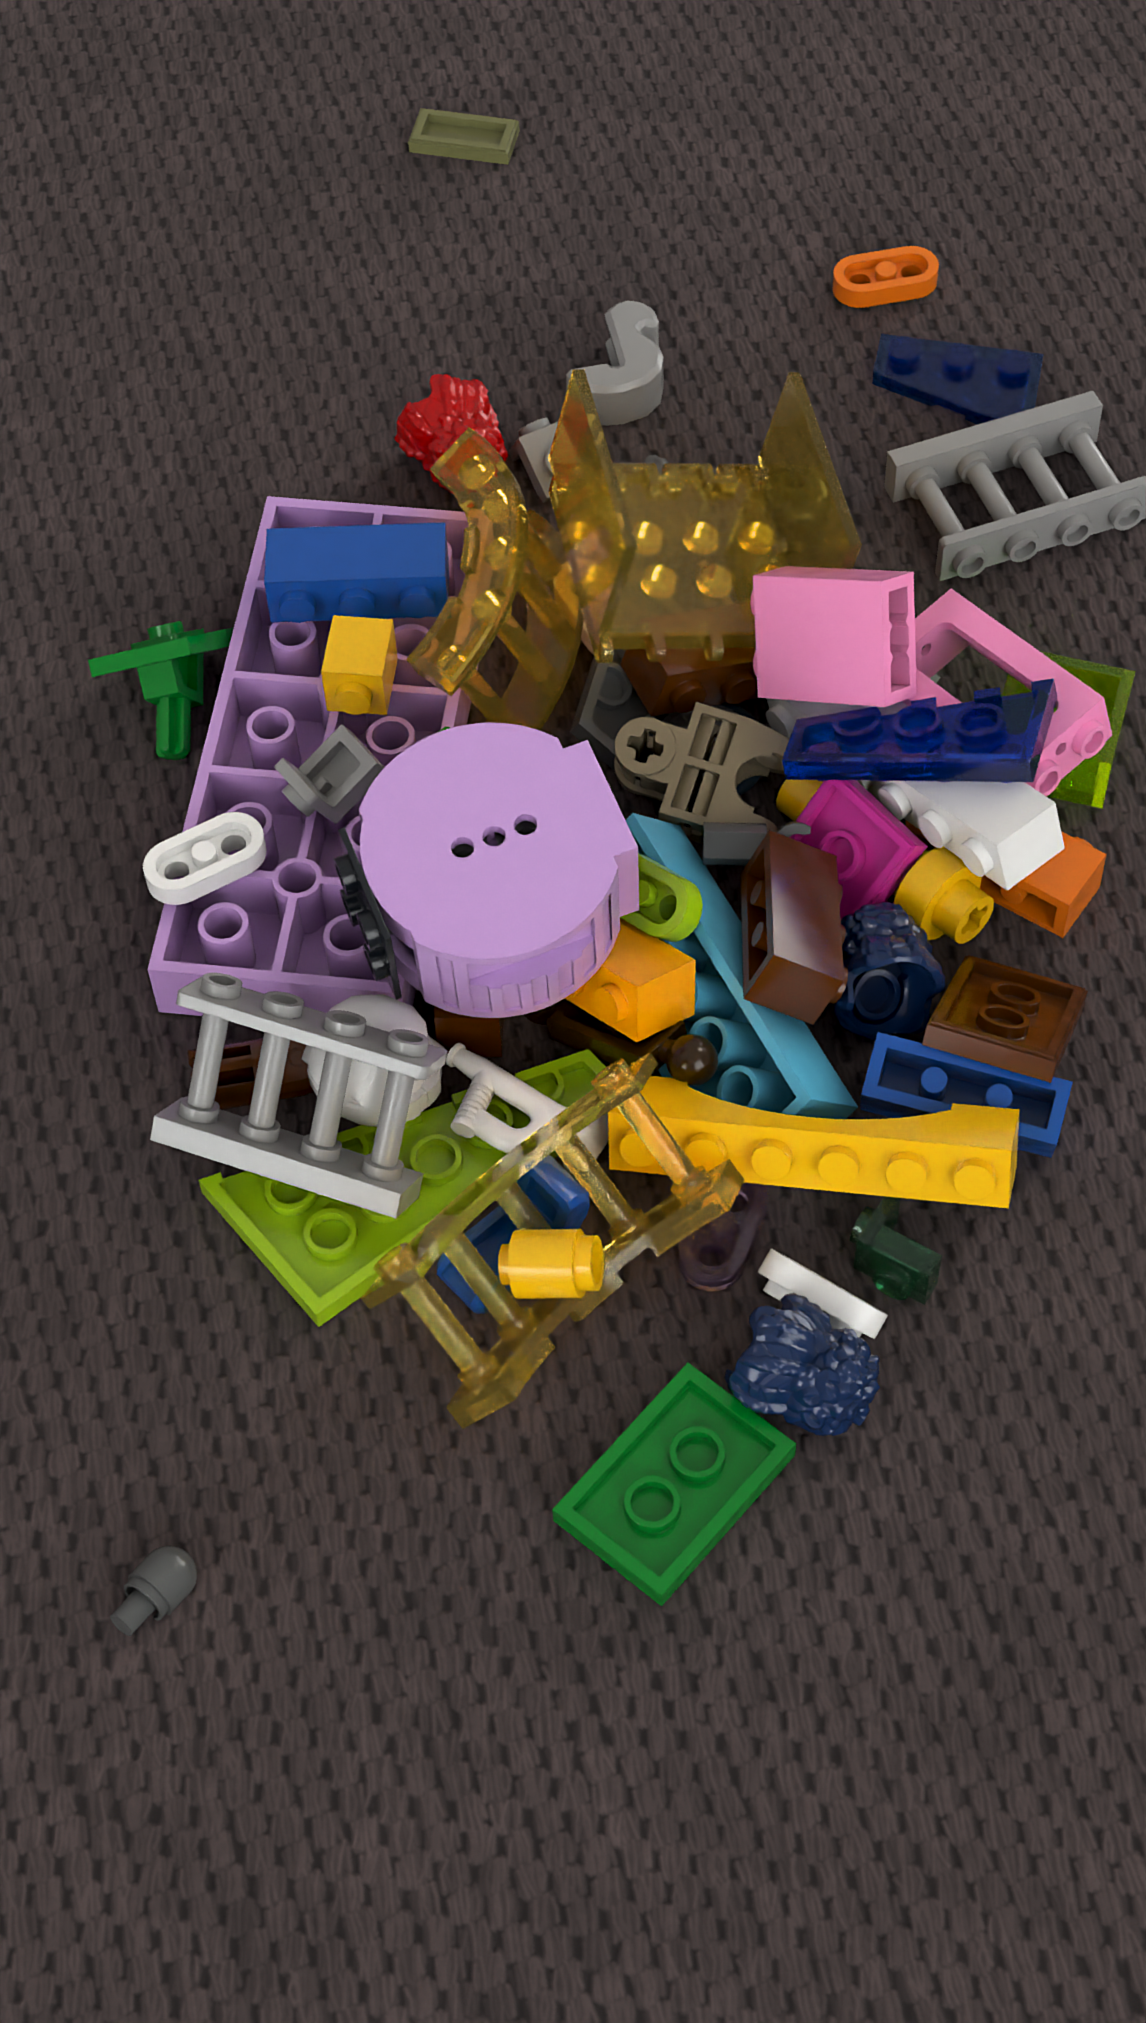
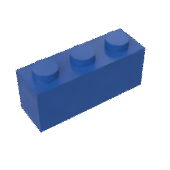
[264,522,449,623]
[860,1032,1073,1158]

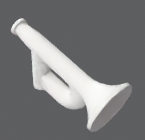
[446,1043,611,1174]

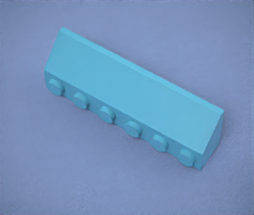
[626,813,858,1184]

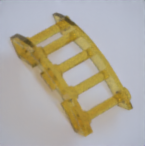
[406,427,584,730]
[361,1053,745,1429]

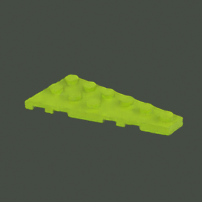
[198,1049,621,1327]

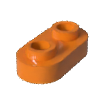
[832,246,939,308]

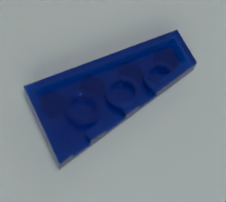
[782,678,1057,783]

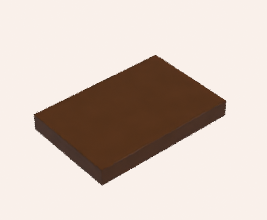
[922,955,1088,1083]

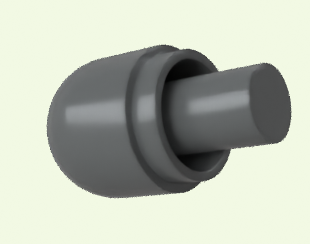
[110,1546,197,1636]

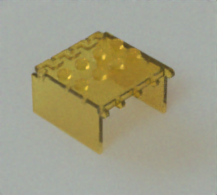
[548,369,862,663]

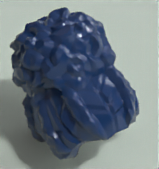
[833,902,945,1041]
[724,1293,880,1436]

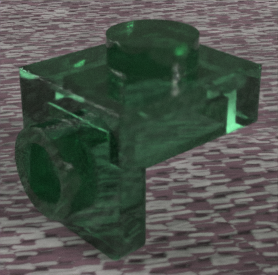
[850,1196,942,1305]

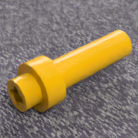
[776,765,994,944]

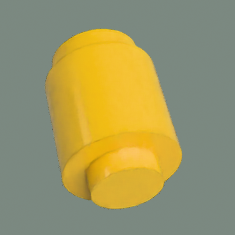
[498,1229,604,1299]

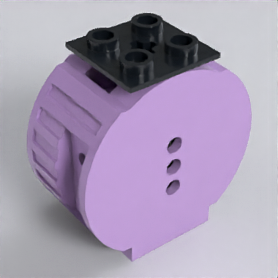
[333,722,639,1018]

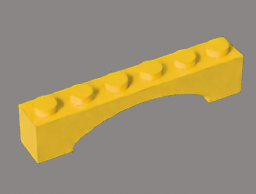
[608,1073,1020,1209]

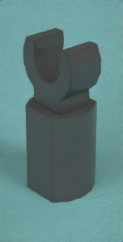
[702,822,811,866]

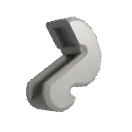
[566,301,664,426]

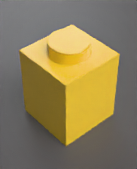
[321,615,398,715]

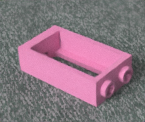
[902,588,1112,797]

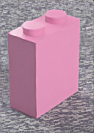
[750,566,917,707]

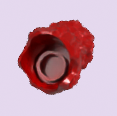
[394,374,508,500]

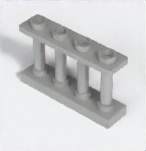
[884,391,1146,581]
[150,973,447,1218]

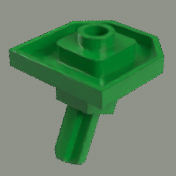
[88,621,233,760]

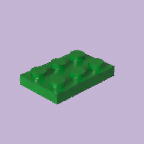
[552,1362,796,1607]

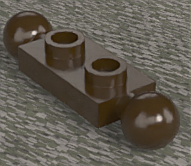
[524,998,718,1086]

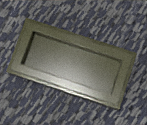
[408,108,520,165]

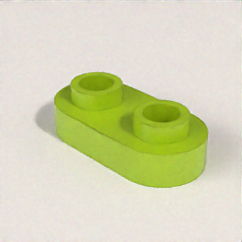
[620,853,703,942]

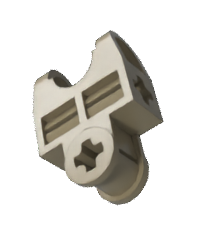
[614,702,802,844]

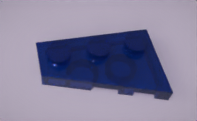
[872,334,1044,424]

